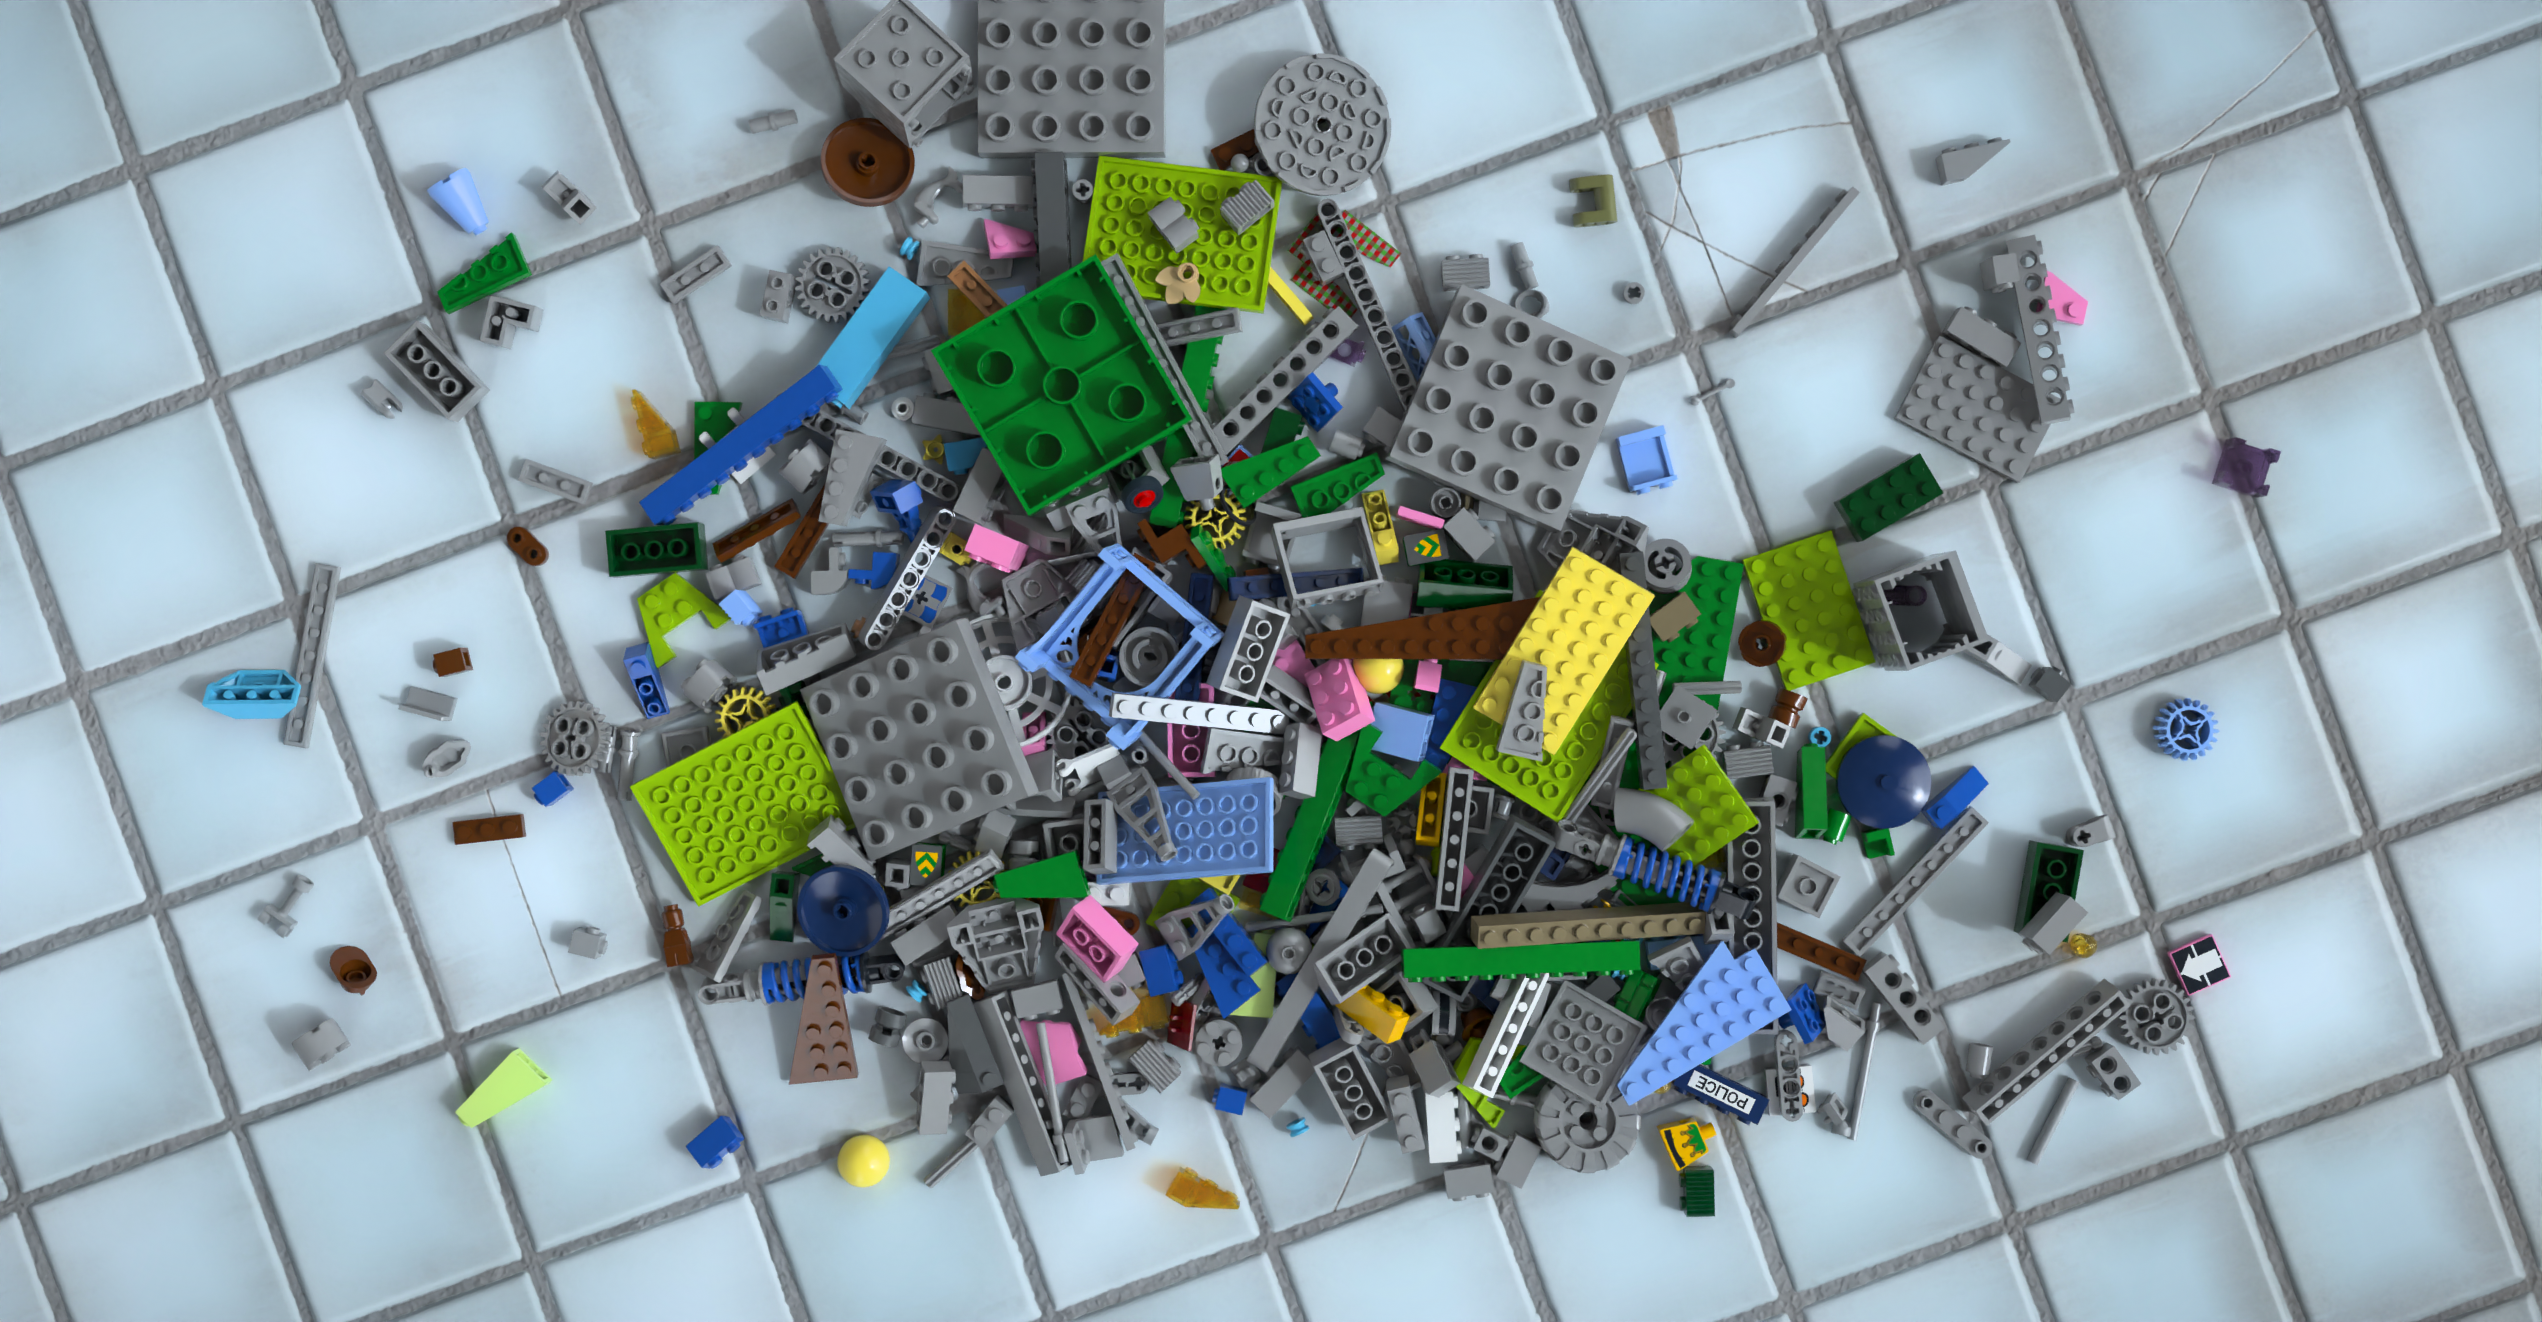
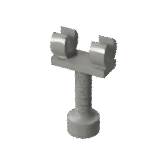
[258,875,314,938]

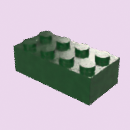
[1833,453,1943,542]
[605,522,708,578]
[1417,559,1514,610]
[2013,840,2084,943]

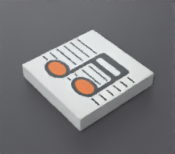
[1764,1065,1816,1116]

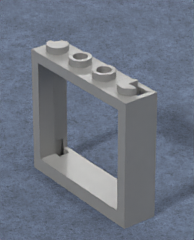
[1270,507,1384,609]

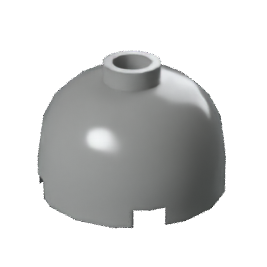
[1266,927,1312,974]

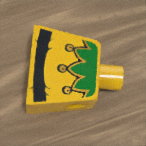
[1656,1118,1717,1171]

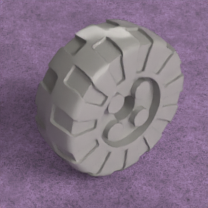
[1533,1077,1641,1173]

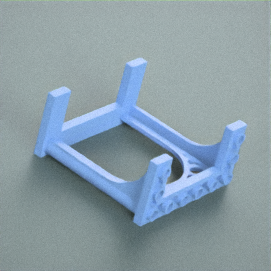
[1015,543,1224,750]

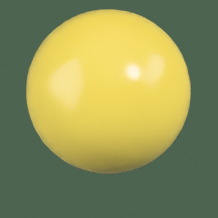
[1353,659,1404,694]
[837,1135,890,1188]

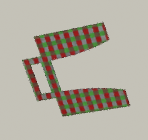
[1288,210,1401,318]

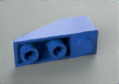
[623,642,670,719]

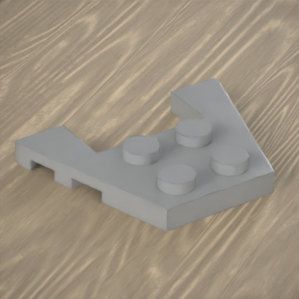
[1001,557,1096,652]

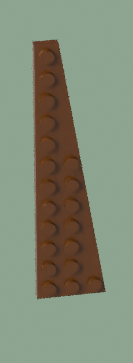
[1305,597,1540,660]

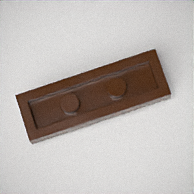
[452,814,526,845]

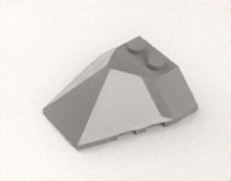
[1537,510,1649,573]
[947,898,1044,994]

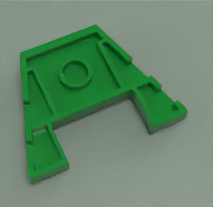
[1346,723,1442,817]

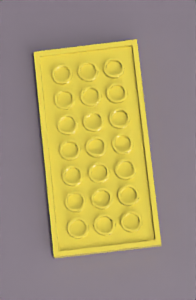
[1473,546,1655,755]

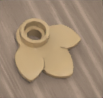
[1155,263,1201,304]

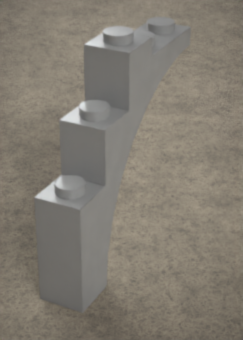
[1464,844,1618,912]

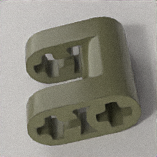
[1569,174,1618,228]

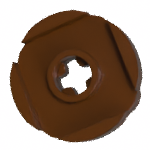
[1738,620,1787,667]

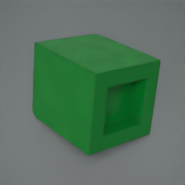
[1861,828,1895,859]

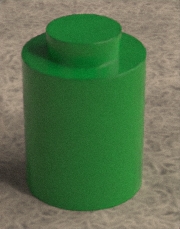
[1823,808,1852,845]

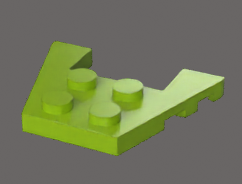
[637,573,731,668]
[1453,1037,1526,1129]

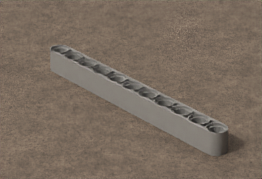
[1317,198,1417,413]
[1247,848,1394,1073]

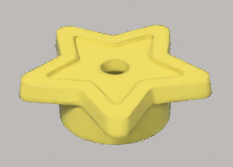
[922,434,945,464]

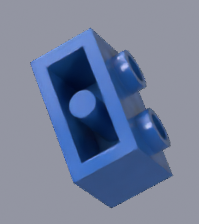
[1139,944,1184,997]
[686,1116,745,1169]

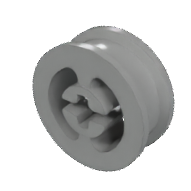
[1644,539,1692,594]

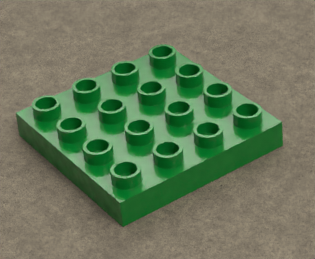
[931,254,1193,516]

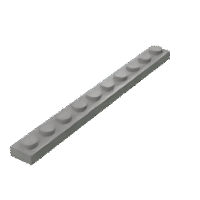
[1101,253,1229,465]

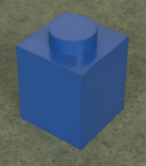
[532,771,574,807]
[1212,1083,1248,1116]

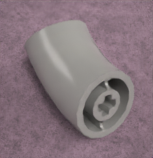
[1614,787,1695,852]

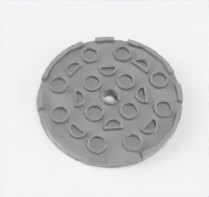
[1254,53,1391,196]

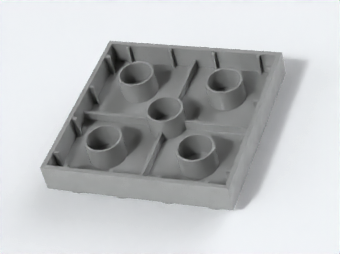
[978,0,1166,158]
[1386,284,1632,533]
[800,618,1039,862]

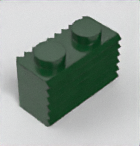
[1679,1166,1715,1217]

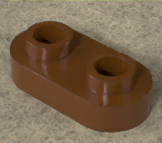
[507,527,549,566]
[1103,906,1140,935]

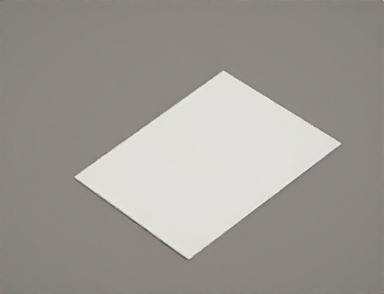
[1048,551,1099,566]

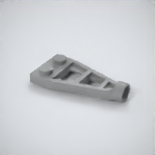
[1064,484,1123,575]
[1106,767,1178,862]
[1155,894,1234,961]
[1062,1073,1159,1146]

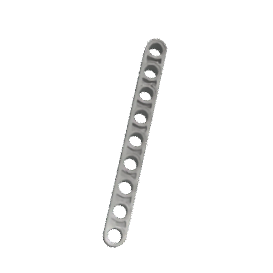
[777,393,961,503]

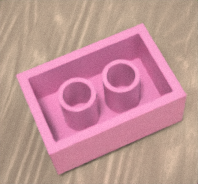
[1305,659,1375,741]
[1056,895,1139,983]

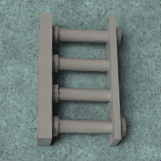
[1375,854,1452,948]

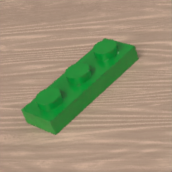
[1191,524,1236,592]

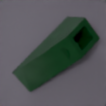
[769,871,800,942]

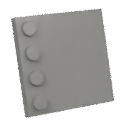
[1519,980,1648,1110]

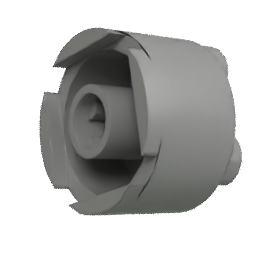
[778,439,830,494]
[681,659,737,713]
[1196,1016,1243,1066]
[292,1018,351,1071]

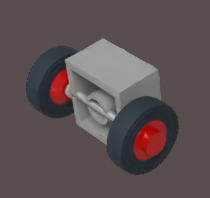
[1105,446,1170,514]

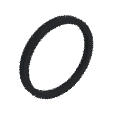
[1220,485,1256,526]

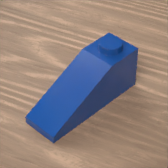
[1921,766,1989,829]

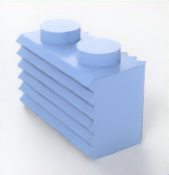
[719,590,763,627]

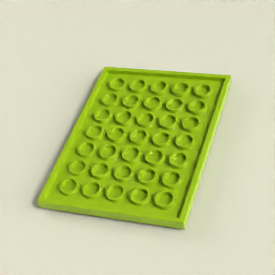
[1083,155,1282,314]
[1439,589,1659,823]
[630,701,856,907]

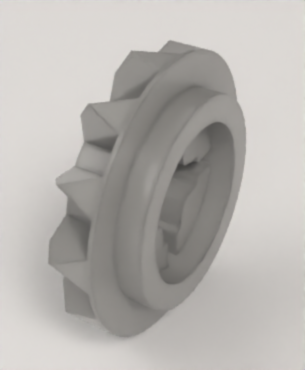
[1386,803,1419,840]
[1306,868,1342,906]

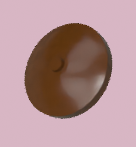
[821,118,915,207]

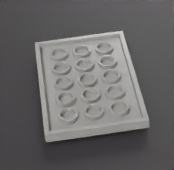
[1894,335,2061,483]

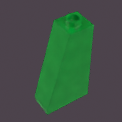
[1795,743,1828,839]
[993,849,1091,898]

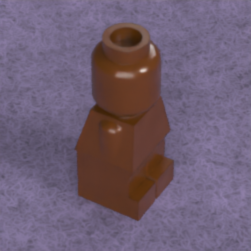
[662,904,694,967]

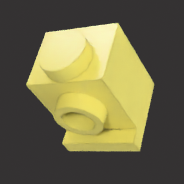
[939,531,972,566]

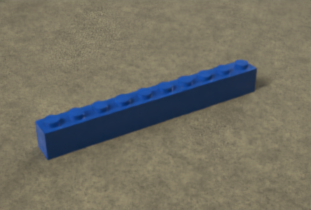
[639,365,843,525]

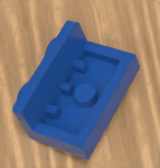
[753,607,809,648]

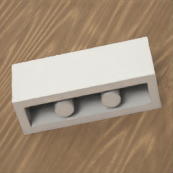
[1424,1089,1462,1163]

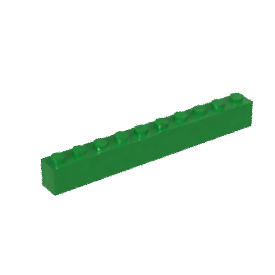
[1149,305,1227,529]
[1260,701,1375,922]
[1401,940,1641,982]

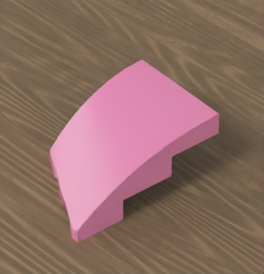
[1020,1018,1088,1086]

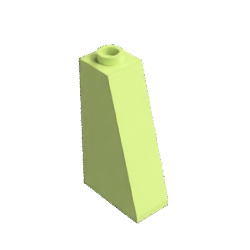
[1230,929,1276,1018]
[455,1048,552,1128]

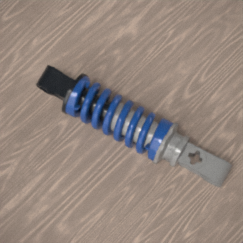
[1553,819,1758,919]
[698,951,906,1006]

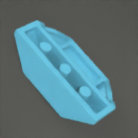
[202,670,301,719]

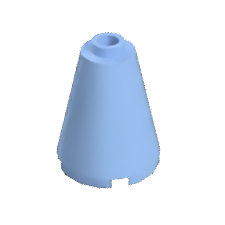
[427,168,489,236]

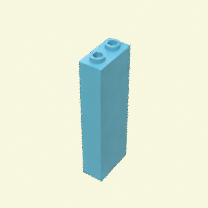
[815,267,930,409]

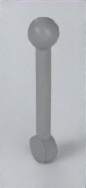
[1691,379,1735,406]

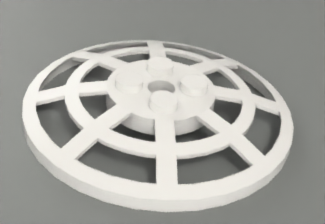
[970,613,1072,747]

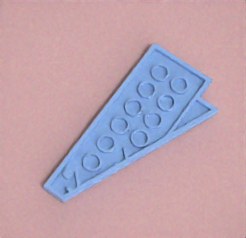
[1616,941,1792,1106]

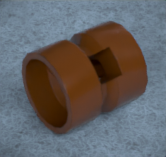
[1768,688,1808,729]

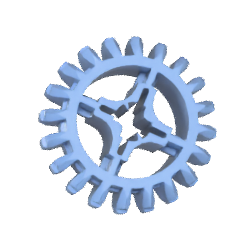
[2153,698,2220,761]

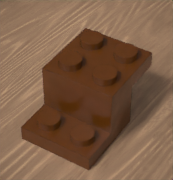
[1136,519,1208,570]

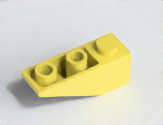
[1361,490,1399,566]

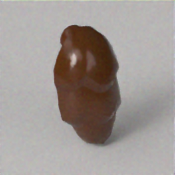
[955,953,985,1000]

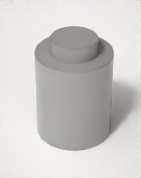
[1329,429,1366,460]
[1966,1043,1993,1079]

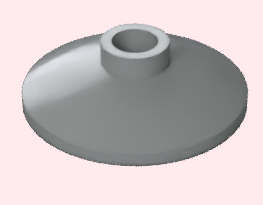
[902,1018,949,1064]

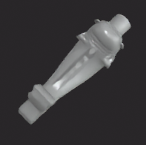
[914,166,962,228]
[956,562,1007,618]

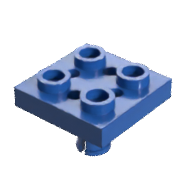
[1287,372,1343,433]
[1778,983,1826,1044]

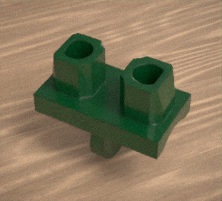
[776,680,811,720]

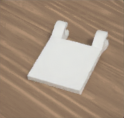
[699,407,776,484]
[1056,744,1120,796]

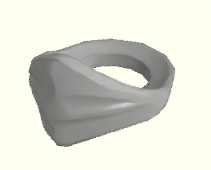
[1515,290,1549,319]

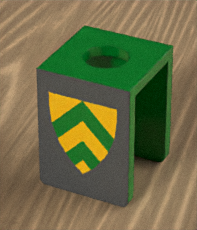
[1403,529,1449,567]
[910,842,946,886]

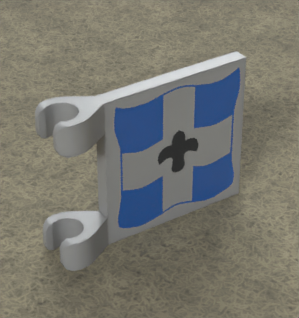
[883,572,953,637]

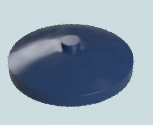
[1836,735,1932,829]
[797,864,890,957]

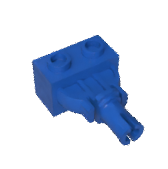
[870,479,923,543]

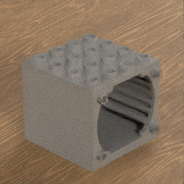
[834,0,974,149]
[1852,550,1989,671]

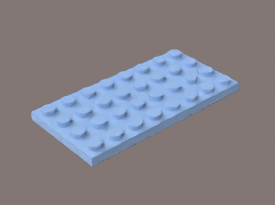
[1096,777,1273,885]

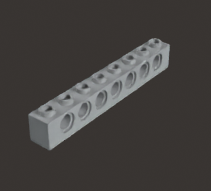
[2006,235,2074,426]
[1210,306,1358,456]
[1962,979,2131,1126]

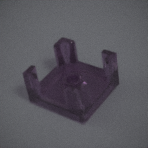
[2212,437,2281,498]

